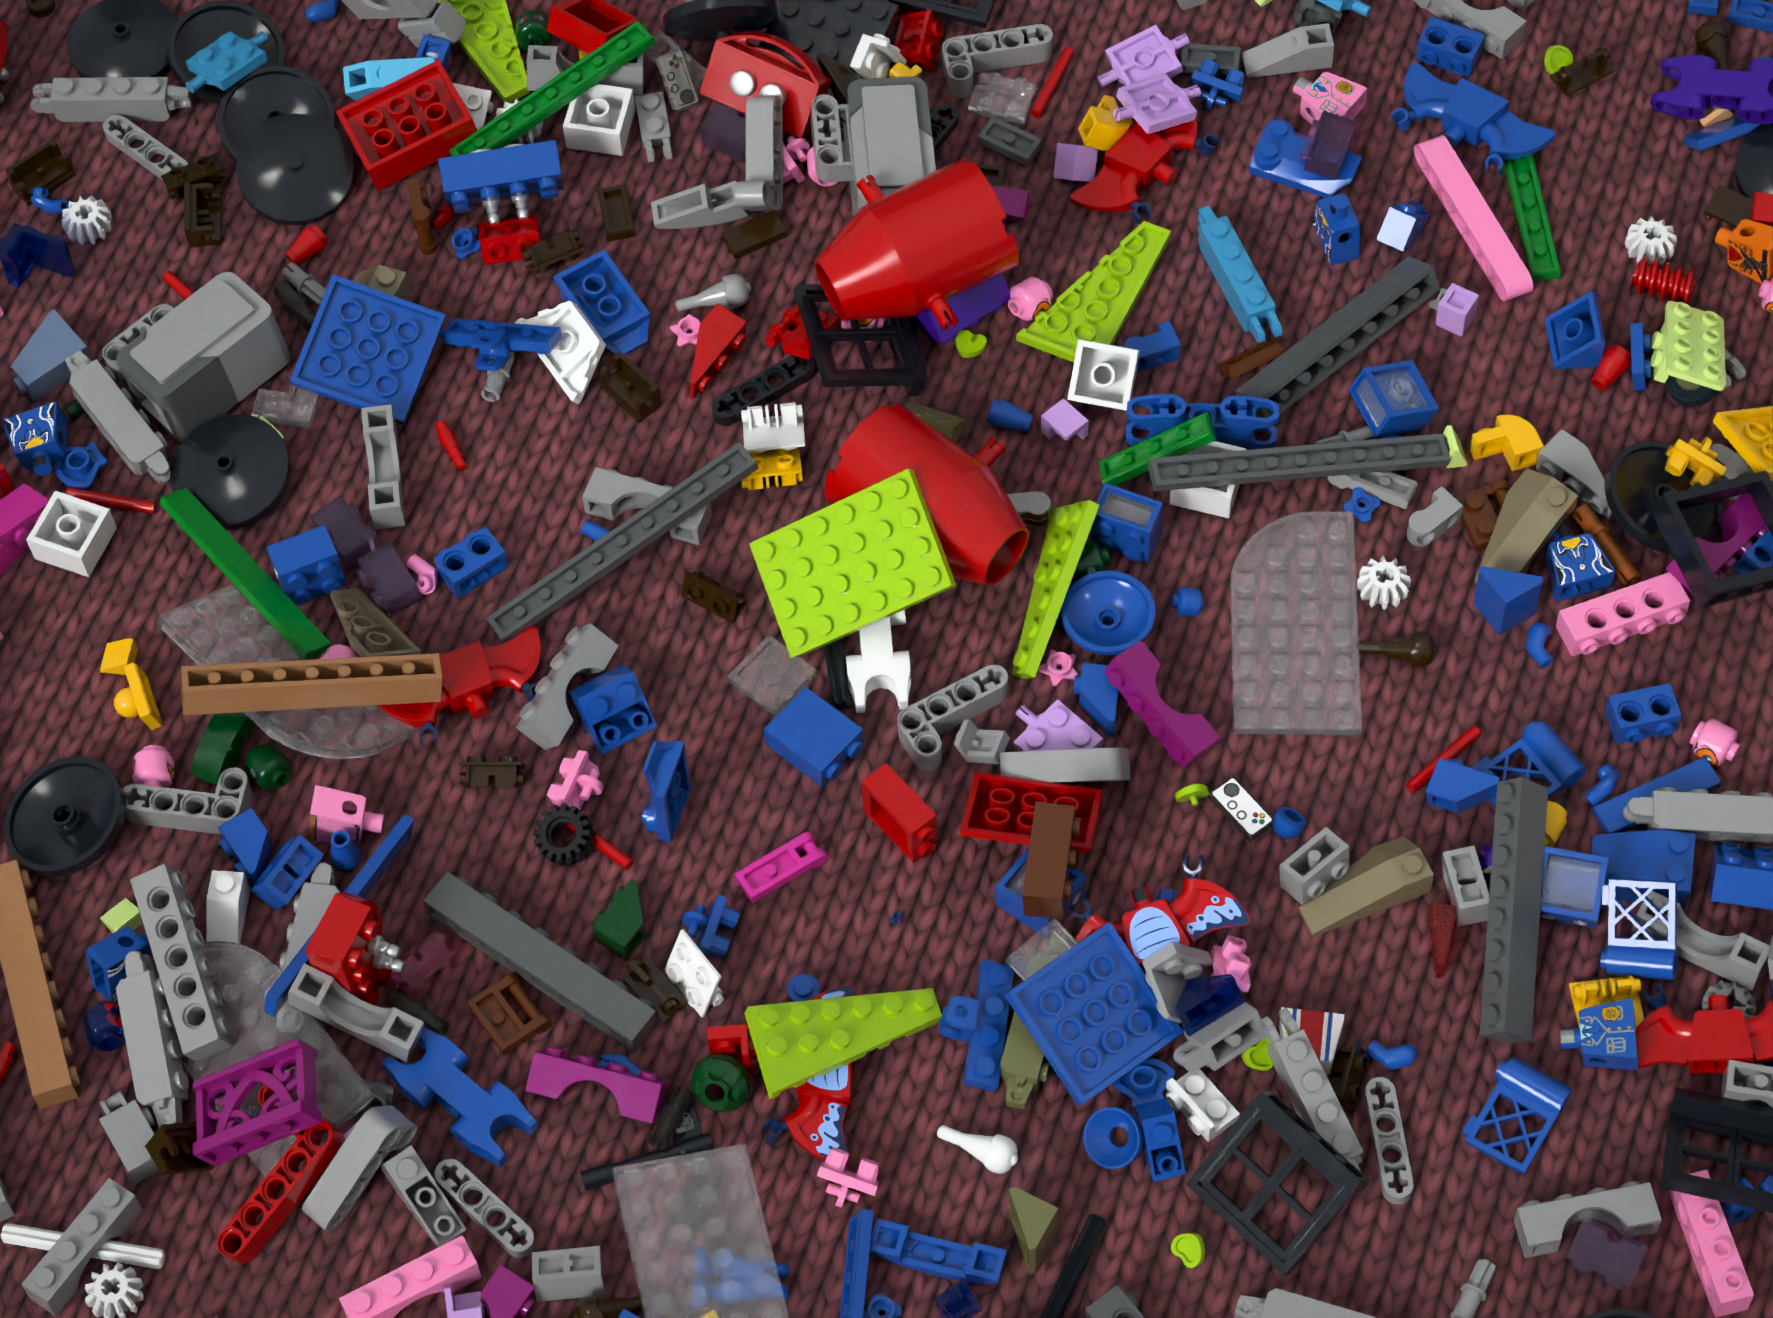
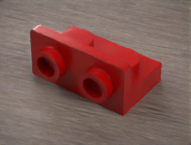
[892,10,944,72]
[478,215,540,265]
[707,1024,758,1080]

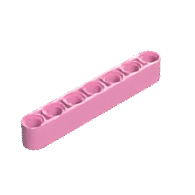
[1414,135,1533,302]

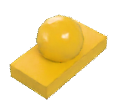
[114,662,162,731]

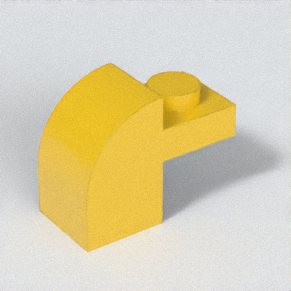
[1078,95,1132,151]
[1470,415,1544,472]

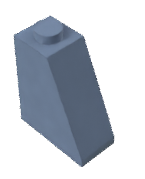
[11,309,92,402]

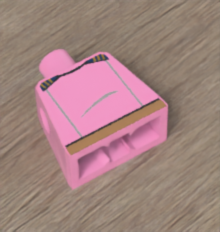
[309,785,384,844]

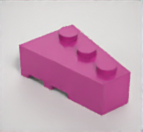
[0,483,49,576]

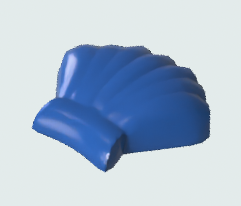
[54,442,108,490]
[1112,1058,1175,1108]

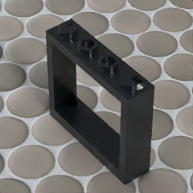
[1650,471,1773,608]

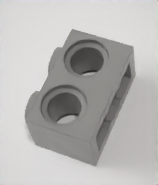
[1441,846,1489,927]

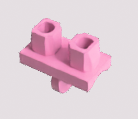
[783,136,810,184]
[547,750,604,810]
[1210,935,1251,994]
[817,1147,879,1208]

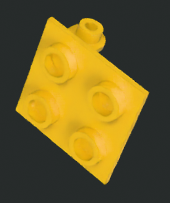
[741,445,803,490]
[1569,975,1644,1028]

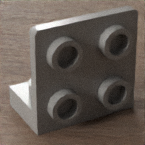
[1142,942,1213,1026]

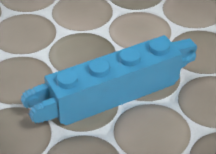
[1197,205,1283,343]

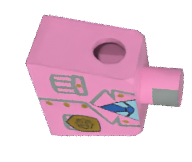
[1293,72,1367,141]

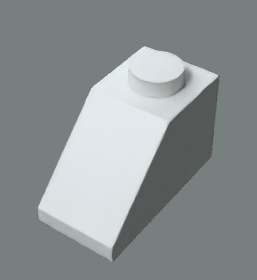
[206,870,250,948]

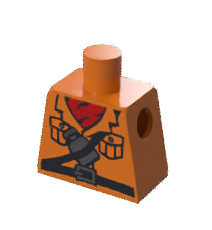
[1715,219,1773,284]

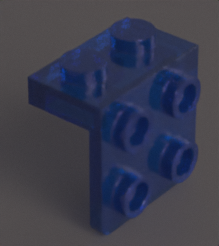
[0,223,76,287]

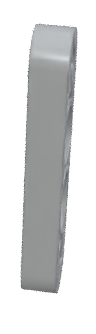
[103,115,189,180]
[1364,1077,1413,1204]
[434,1159,536,1258]

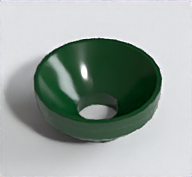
[691,1054,752,1113]

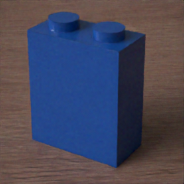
[763,687,864,787]

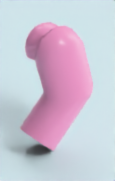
[407,554,438,595]

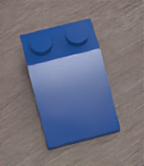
[1591,829,1696,909]

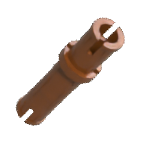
[1572,504,1641,587]

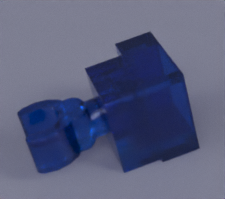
[936,1278,982,1318]

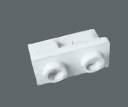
[850,33,907,79]
[1165,1069,1240,1142]

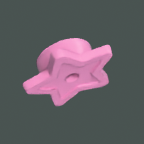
[670,314,700,347]
[1038,649,1078,686]

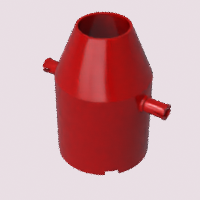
[814,157,1019,331]
[824,402,1029,586]

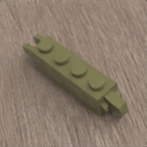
[1000,936,1067,1110]

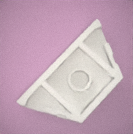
[515,301,606,404]

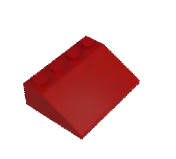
[335,60,477,191]
[960,772,1103,853]

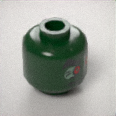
[515,10,552,52]
[1072,539,1111,580]
[245,744,292,791]

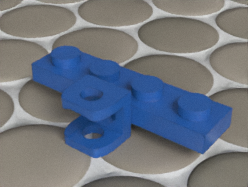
[440,318,562,371]
[939,959,1015,1092]

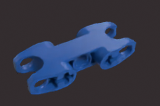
[1126,394,1279,450]
[381,1026,539,1167]

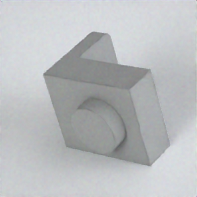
[954,719,1010,764]

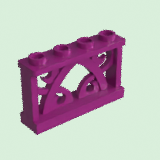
[193,1039,322,1166]

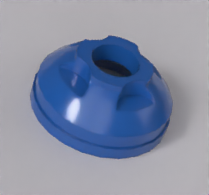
[1083,1107,1143,1169]

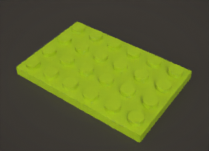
[749,469,957,659]

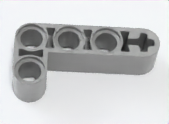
[942,24,1053,98]
[735,96,783,211]
[897,665,1008,771]
[1000,748,1131,783]
[123,767,253,835]
[302,1105,418,1233]

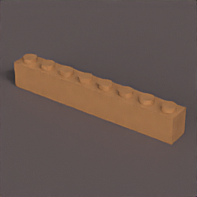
[181,653,442,715]
[0,859,81,1109]

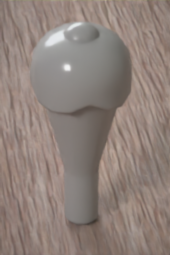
[675,274,751,312]

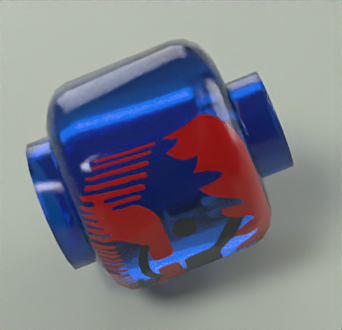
[83,1001,125,1052]

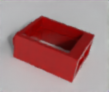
[547,0,640,54]
[861,763,938,863]

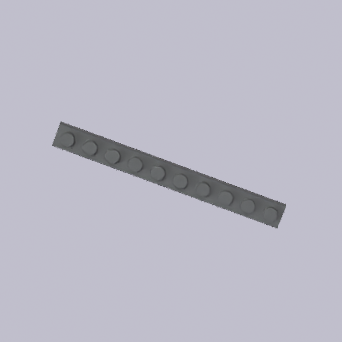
[1147,433,1451,492]
[486,442,758,643]

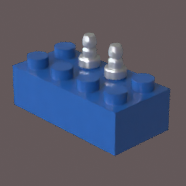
[438,140,564,225]

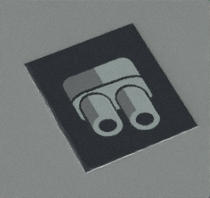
[665,1105,703,1142]

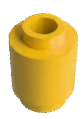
[1544,801,1567,847]

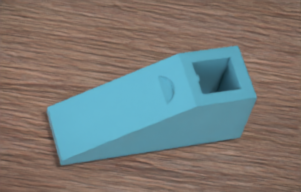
[343,57,436,101]

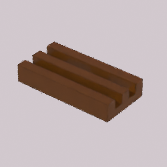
[1217,340,1283,379]

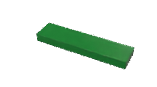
[1099,412,1216,486]

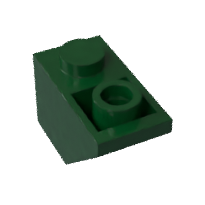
[593,879,646,961]

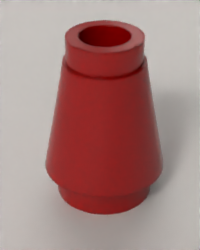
[284,224,329,265]
[1591,345,1631,391]

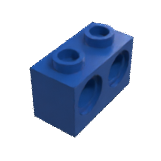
[1416,17,1485,78]
[434,527,509,599]
[1604,683,1682,744]
[250,834,324,910]

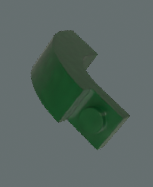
[190,710,278,786]

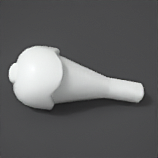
[937,1125,1018,1174]

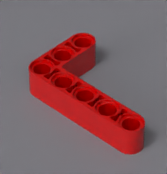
[217,1085,345,1264]

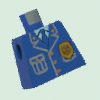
[1560,998,1639,1070]

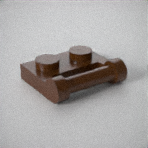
[407,177,438,255]
[1454,479,1509,552]
[466,973,553,1056]

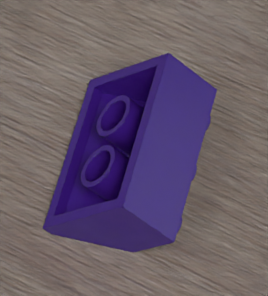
[910,274,1011,343]

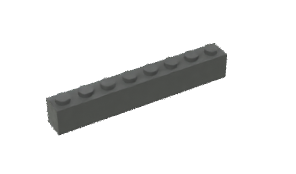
[1235,256,1440,418]
[1479,777,1548,1045]
[423,872,658,1053]

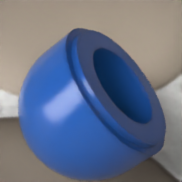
[1272,807,1307,839]

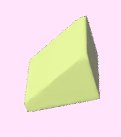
[1443,425,1468,468]
[100,898,143,933]

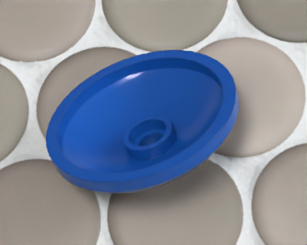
[1061,571,1155,655]

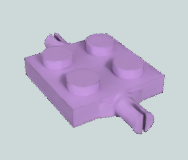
[1097,25,1190,87]
[1113,74,1201,134]
[1013,699,1104,784]

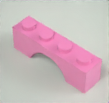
[339,1235,482,1318]

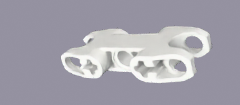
[846,610,911,713]

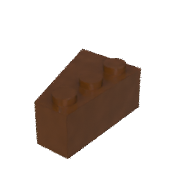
[1022,801,1081,920]

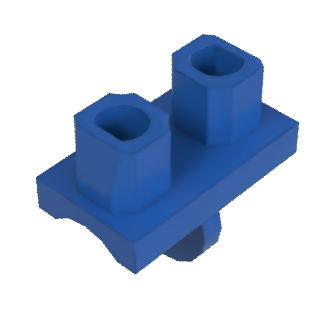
[1191,59,1245,111]
[682,894,740,958]

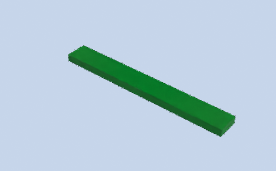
[449,21,656,156]
[160,488,331,660]

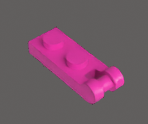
[734,831,828,903]

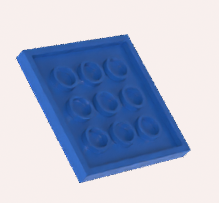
[290,274,446,425]
[1004,922,1183,1106]

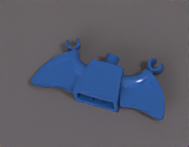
[1391,63,1556,174]

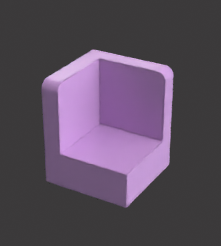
[1053,143,1098,182]
[1436,283,1479,337]
[1041,398,1089,440]
[444,1287,485,1318]

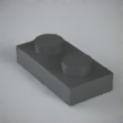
[1181,43,1241,76]
[977,116,1042,166]

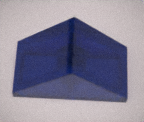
[1175,974,1245,1037]

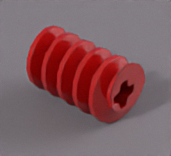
[1629,256,1697,305]

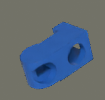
[1123,321,1181,371]
[1732,531,1773,574]

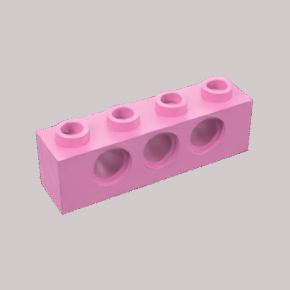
[1555,572,1690,657]
[1669,1170,1754,1318]

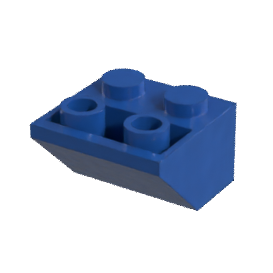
[567,664,658,754]
[1709,842,1773,910]

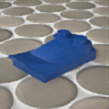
[1249,119,1362,198]
[553,249,651,355]
[642,741,691,842]

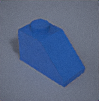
[1074,663,1119,737]

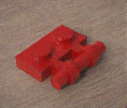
[765,304,839,360]

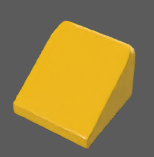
[100,638,138,675]

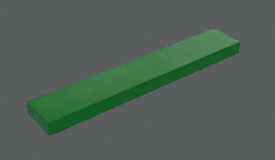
[1503,154,1561,281]

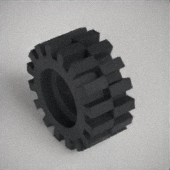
[533,804,596,866]

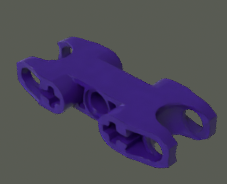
[1650,55,1773,125]

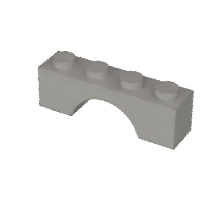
[341,0,438,19]
[1413,0,1527,59]
[527,45,644,95]
[361,404,405,530]
[582,467,712,545]
[516,623,619,750]
[1630,891,1770,991]
[287,963,424,1062]
[21,1178,143,1316]
[1514,1181,1662,1258]

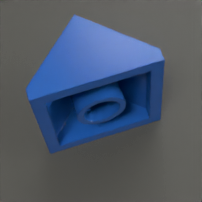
[1545,291,1605,370]
[1473,566,1543,635]

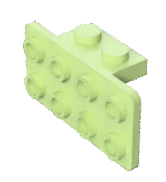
[1650,301,1726,391]

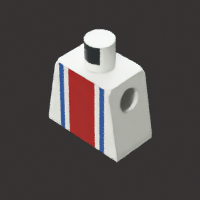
[1279,1007,1345,1075]

